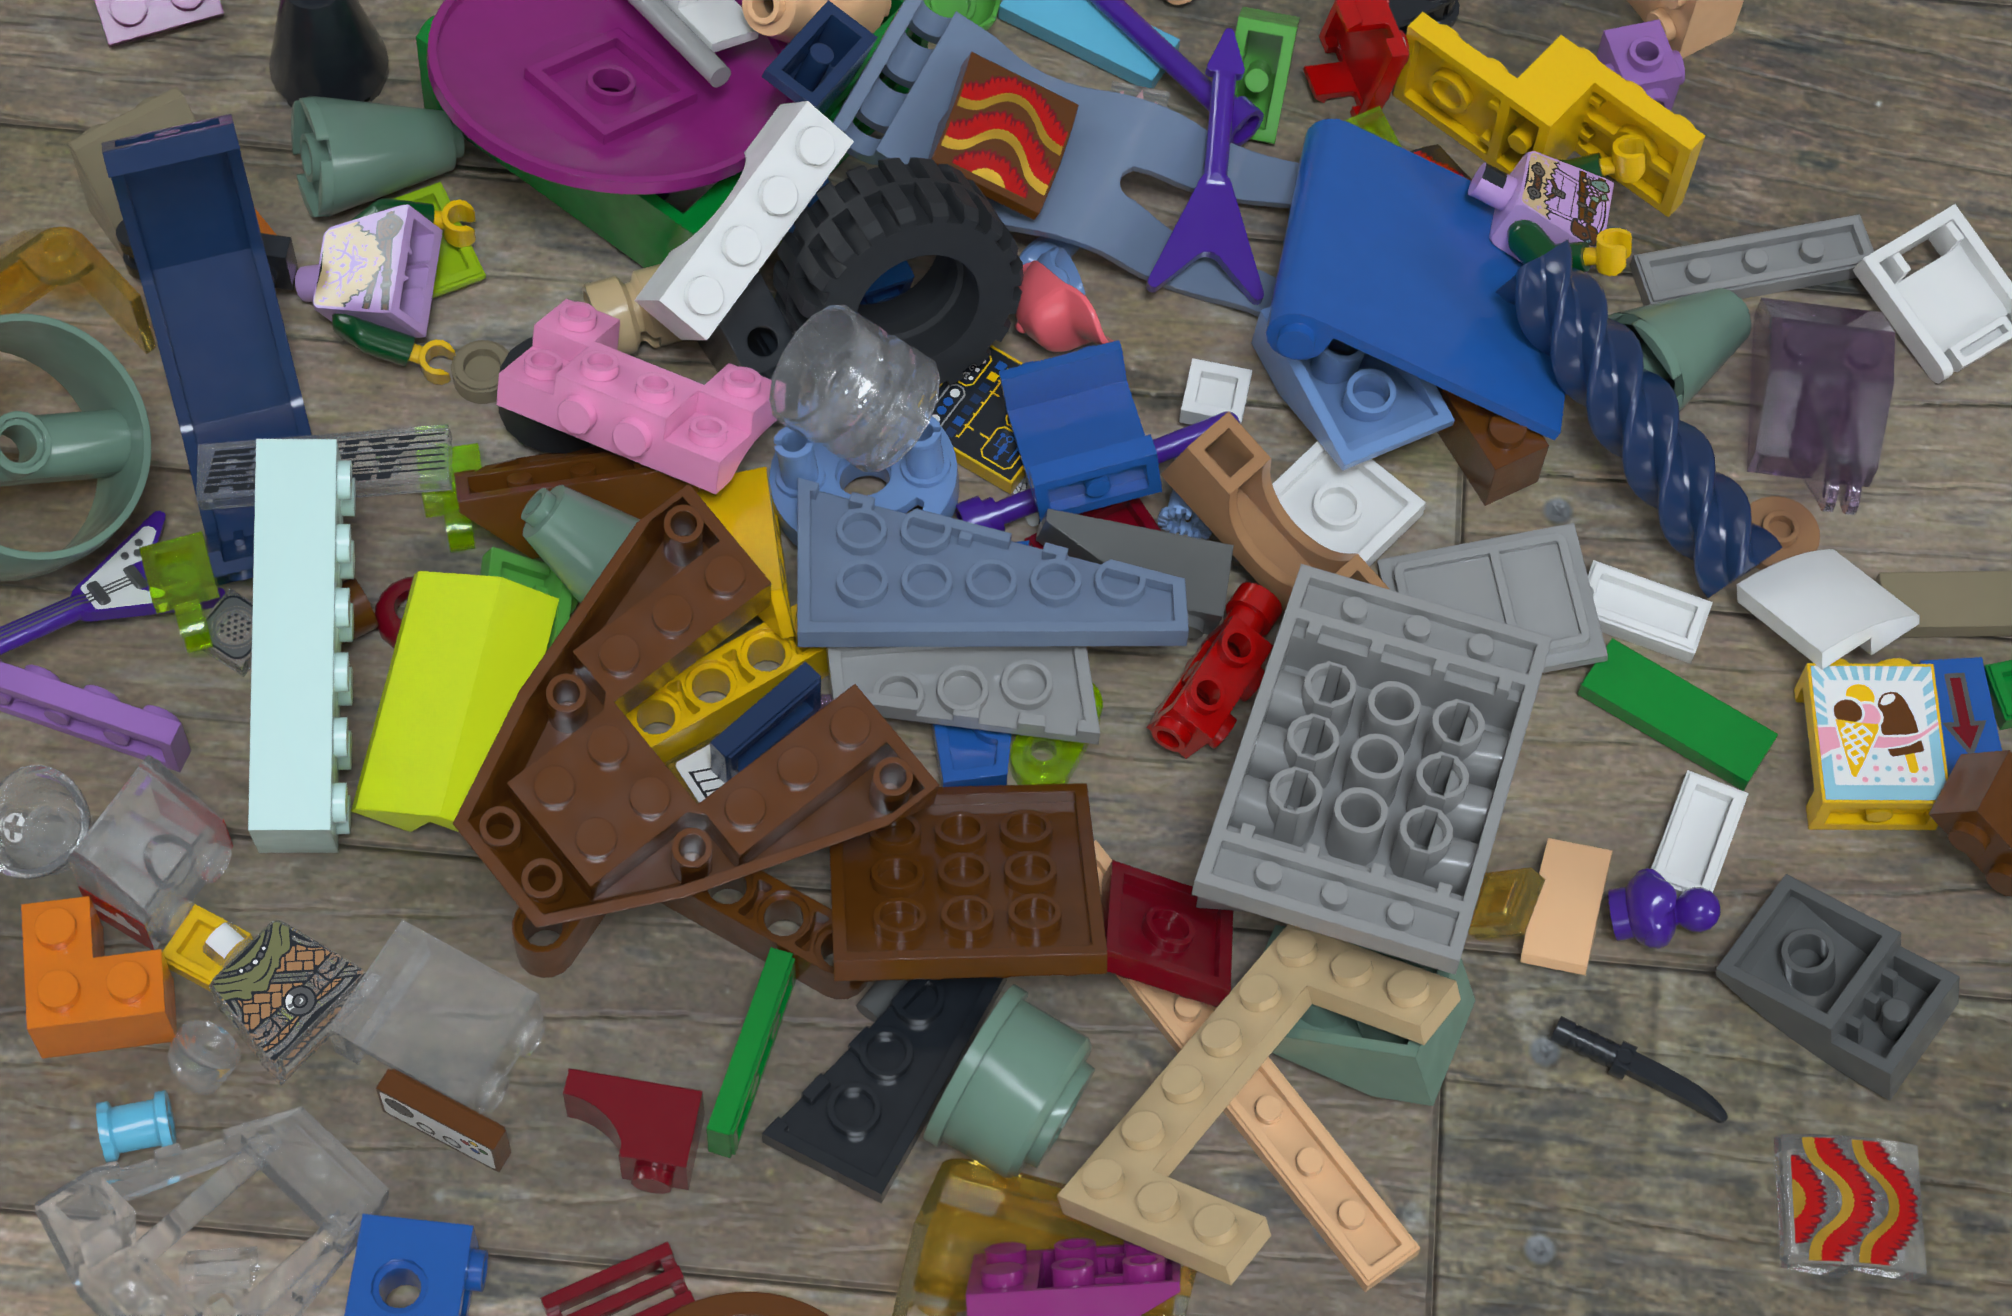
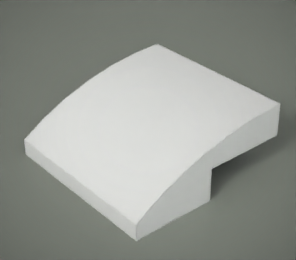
[1736,549,1919,670]

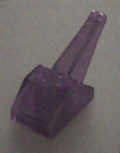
[1747,297,1895,515]

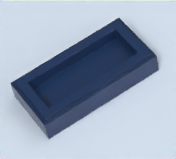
[710,661,821,783]

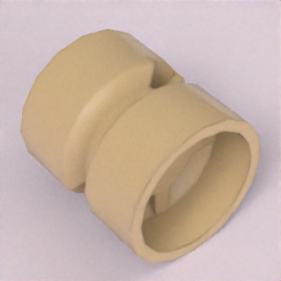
[582,263,683,355]

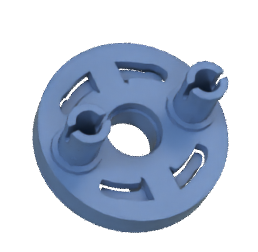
[769,397,959,547]

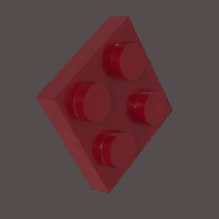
[1101,860,1234,1007]

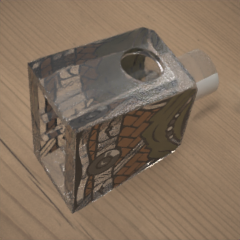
[203,920,371,1086]

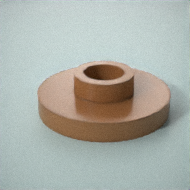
[1750,496,1820,570]

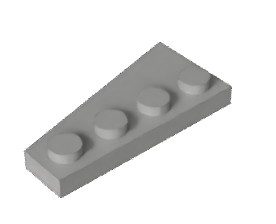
[826,646,1100,745]

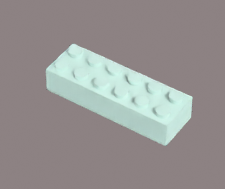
[248,439,356,853]

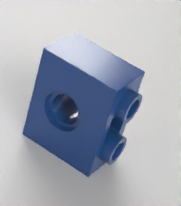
[344,1214,488,1316]

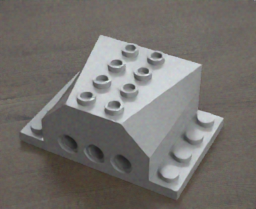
[1192,564,1553,975]

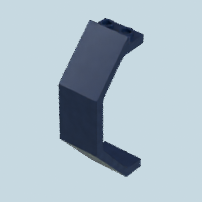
[101,114,313,586]

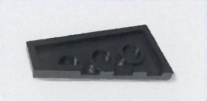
[762,977,1007,1203]

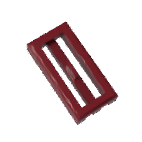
[540,1241,695,1316]

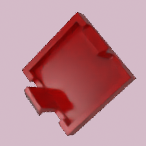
[1303,0,1410,129]

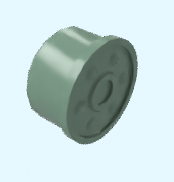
[923,984,1095,1179]

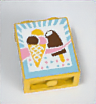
[1794,658,1948,830]

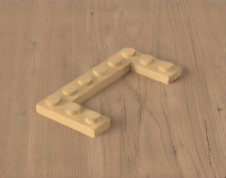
[1057,924,1461,1285]

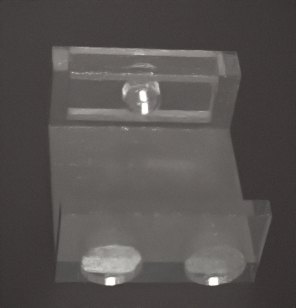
[328,920,546,1114]

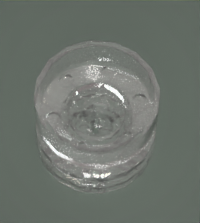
[769,305,940,472]

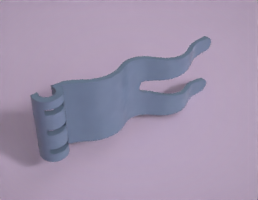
[832,0,1299,317]

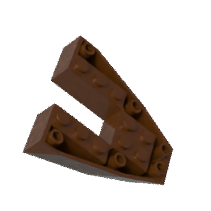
[453,484,939,928]

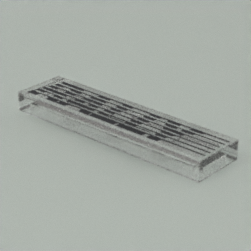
[196,424,453,510]

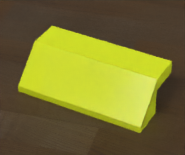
[351,571,559,832]

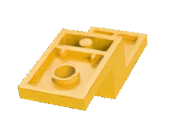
[1393,12,1705,217]

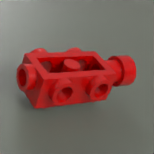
[1146,582,1282,759]

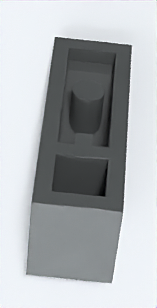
[1036,509,1234,639]

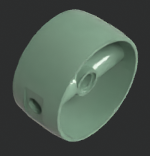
[0,313,152,581]

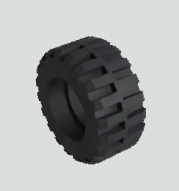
[773,157,1024,401]

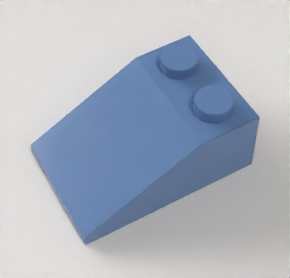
[1251,306,1455,470]

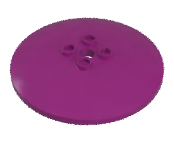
[426,0,795,195]

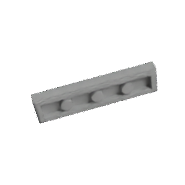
[1630,214,1874,306]

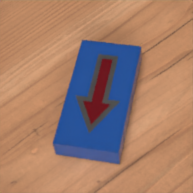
[1919,657,2002,777]

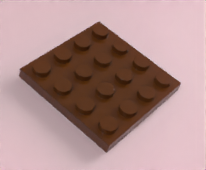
[829,783,1107,982]

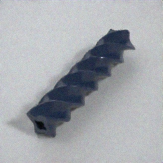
[1496,240,1783,598]

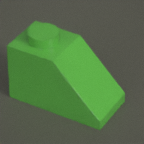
[1235,7,1300,144]

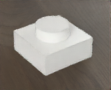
[1179,358,1252,425]

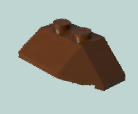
[454,446,701,559]

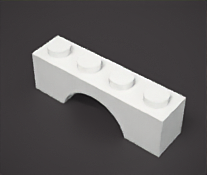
[634,101,854,340]

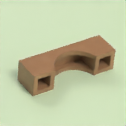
[1161,411,1390,612]

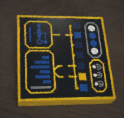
[919,345,1026,495]

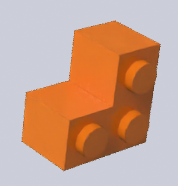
[21,896,178,1059]

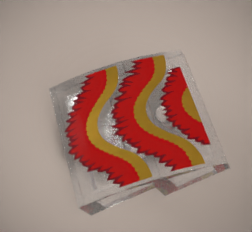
[1774,1134,1927,1282]

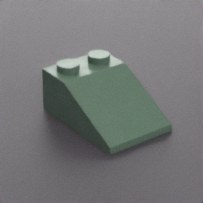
[1263,925,1476,1106]

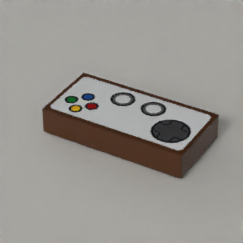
[376,1068,511,1172]

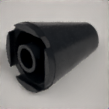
[269,0,389,107]

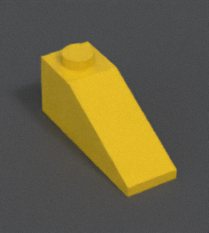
[697,467,795,639]

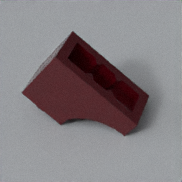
[563,1068,705,1194]

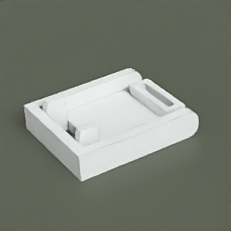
[1853,204,2012,384]

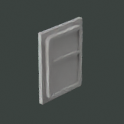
[1377,523,1608,673]

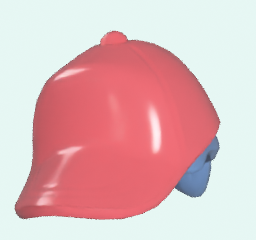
[1015,236,1114,352]

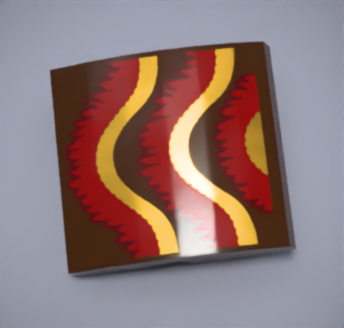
[928,52,1079,220]

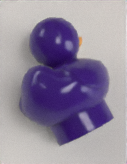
[1608,868,1721,949]

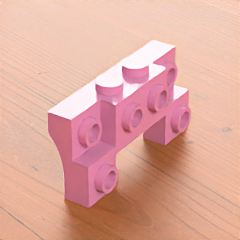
[496,299,784,494]

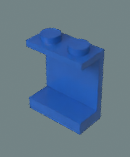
[999,340,1162,522]

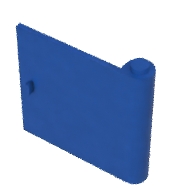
[1266,119,1565,440]

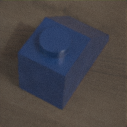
[761,0,878,114]

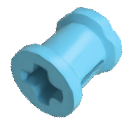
[96,1090,177,1163]

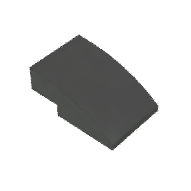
[1716,874,1960,1101]

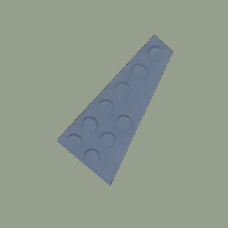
[797,478,1189,647]

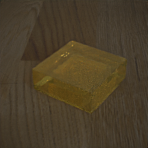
[1468,867,1545,940]

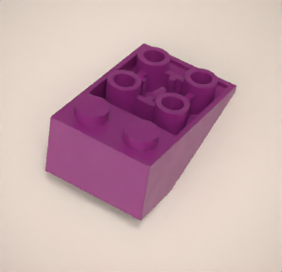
[966,1238,1181,1316]

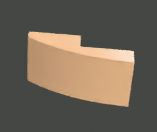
[1520,838,1612,976]

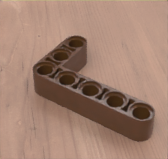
[512,870,868,1000]

